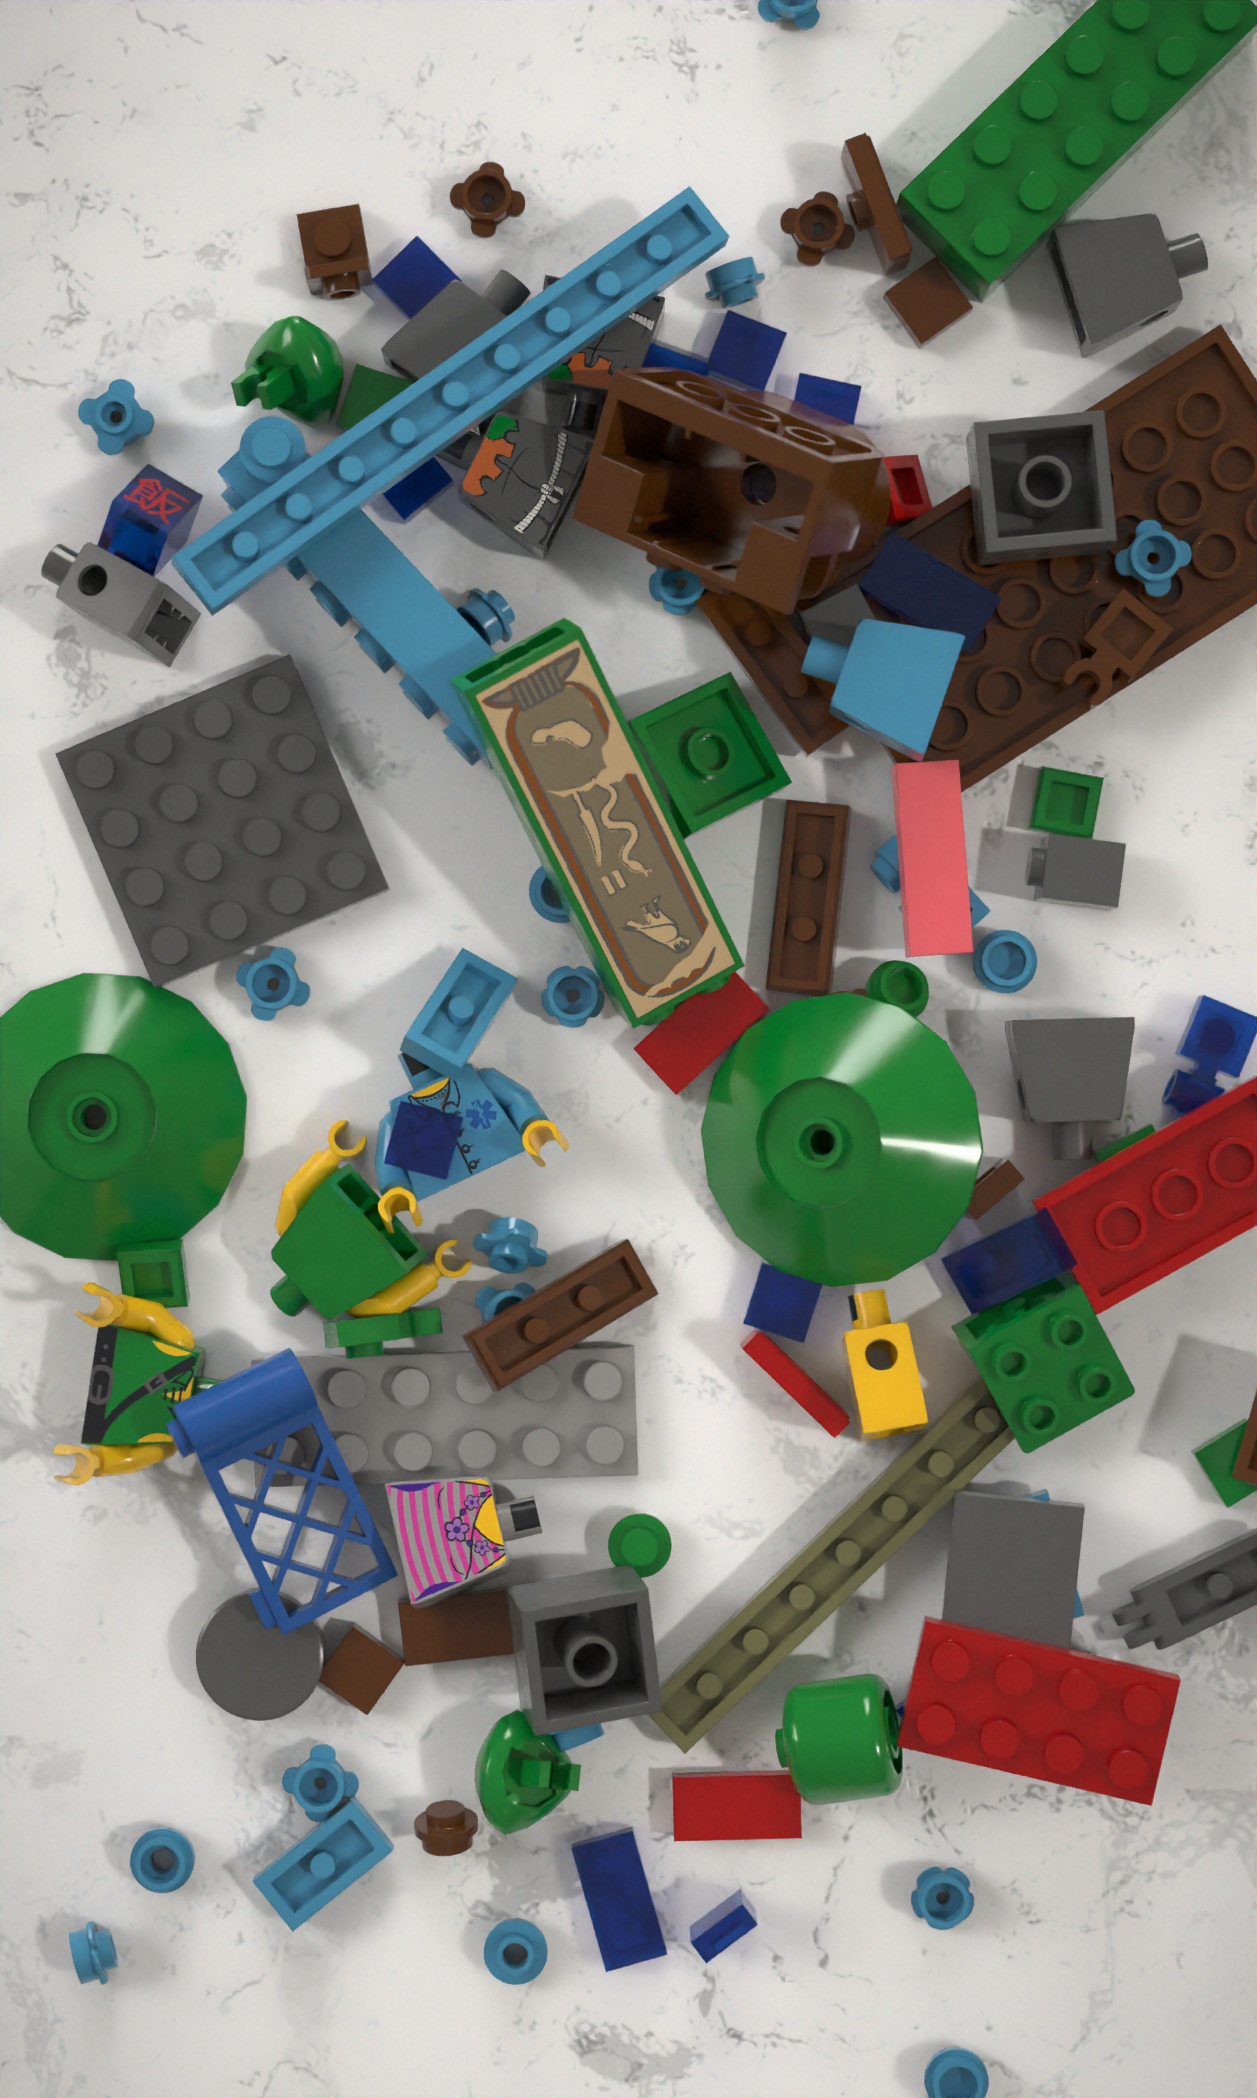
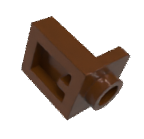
[296,204,374,300]

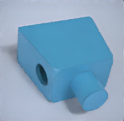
[801,619,965,762]

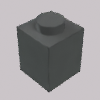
[1025,834,1126,911]

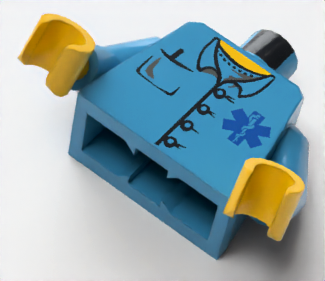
[374,1052,569,1234]

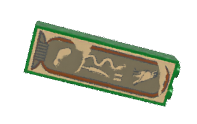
[449,618,745,1029]

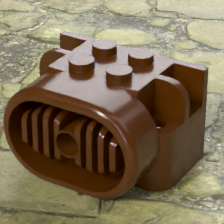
[572,367,891,615]

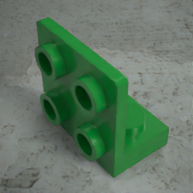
[951,1265,1135,1453]

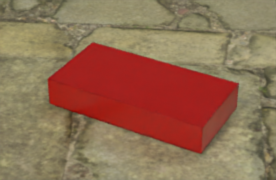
[633,972,769,1095]
[740,1328,850,1439]
[672,1770,802,1841]

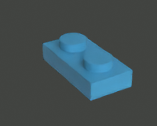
[399,948,518,1081]
[252,1796,395,1932]

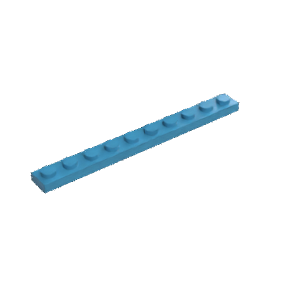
[172,186,730,616]

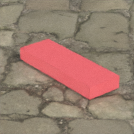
[891,760,973,958]

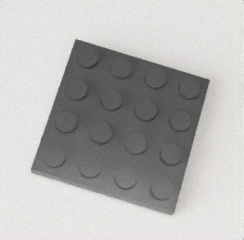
[55,654,390,988]

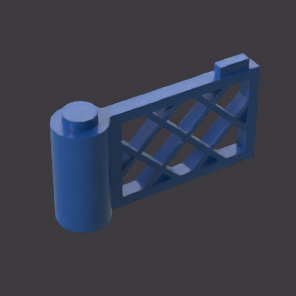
[166,1348,398,1636]

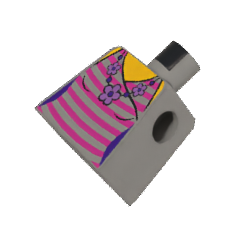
[385,1476,542,1610]

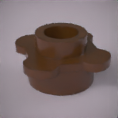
[450,162,525,239]
[780,191,855,267]

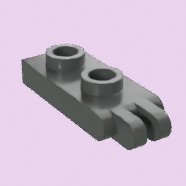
[1112,1528,1257,1650]

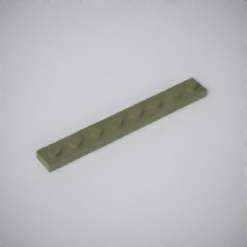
[647,1377,1015,1754]

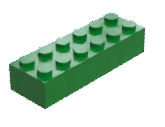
[896,0,1257,303]

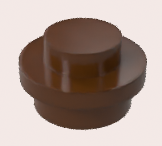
[414,1800,479,1856]

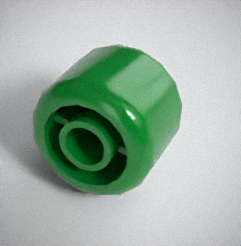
[775,1674,903,1805]

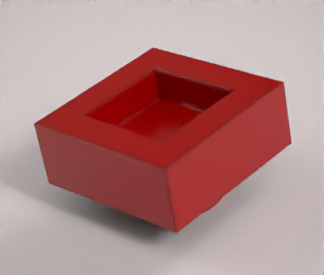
[883,454,932,526]

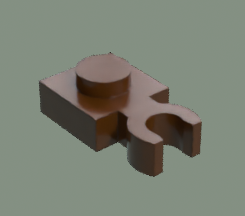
[1060,588,1173,709]

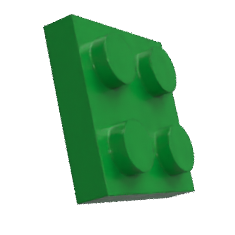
[627,672,792,840]

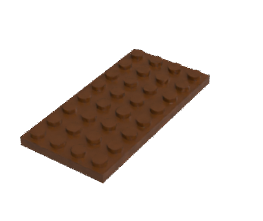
[794,324,1257,793]

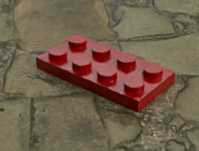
[1031,1075,1257,1315]
[896,1616,1181,1806]

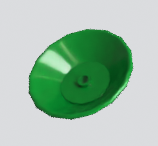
[0,973,247,1261]
[701,992,983,1287]

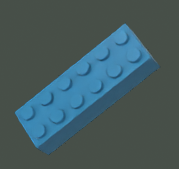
[217,451,497,770]

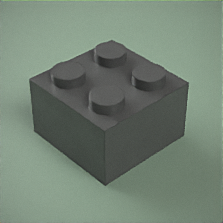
[966,410,1117,565]
[506,1564,662,1736]

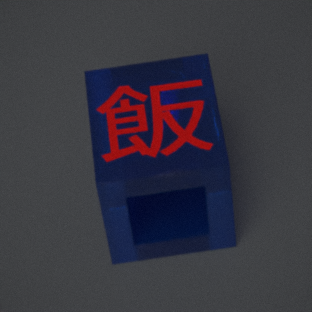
[97,463,203,577]

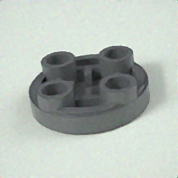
[196,1588,326,1721]

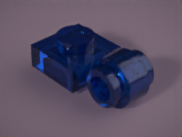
[1162,995,1257,1118]

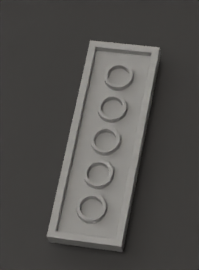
[251,1346,638,1488]

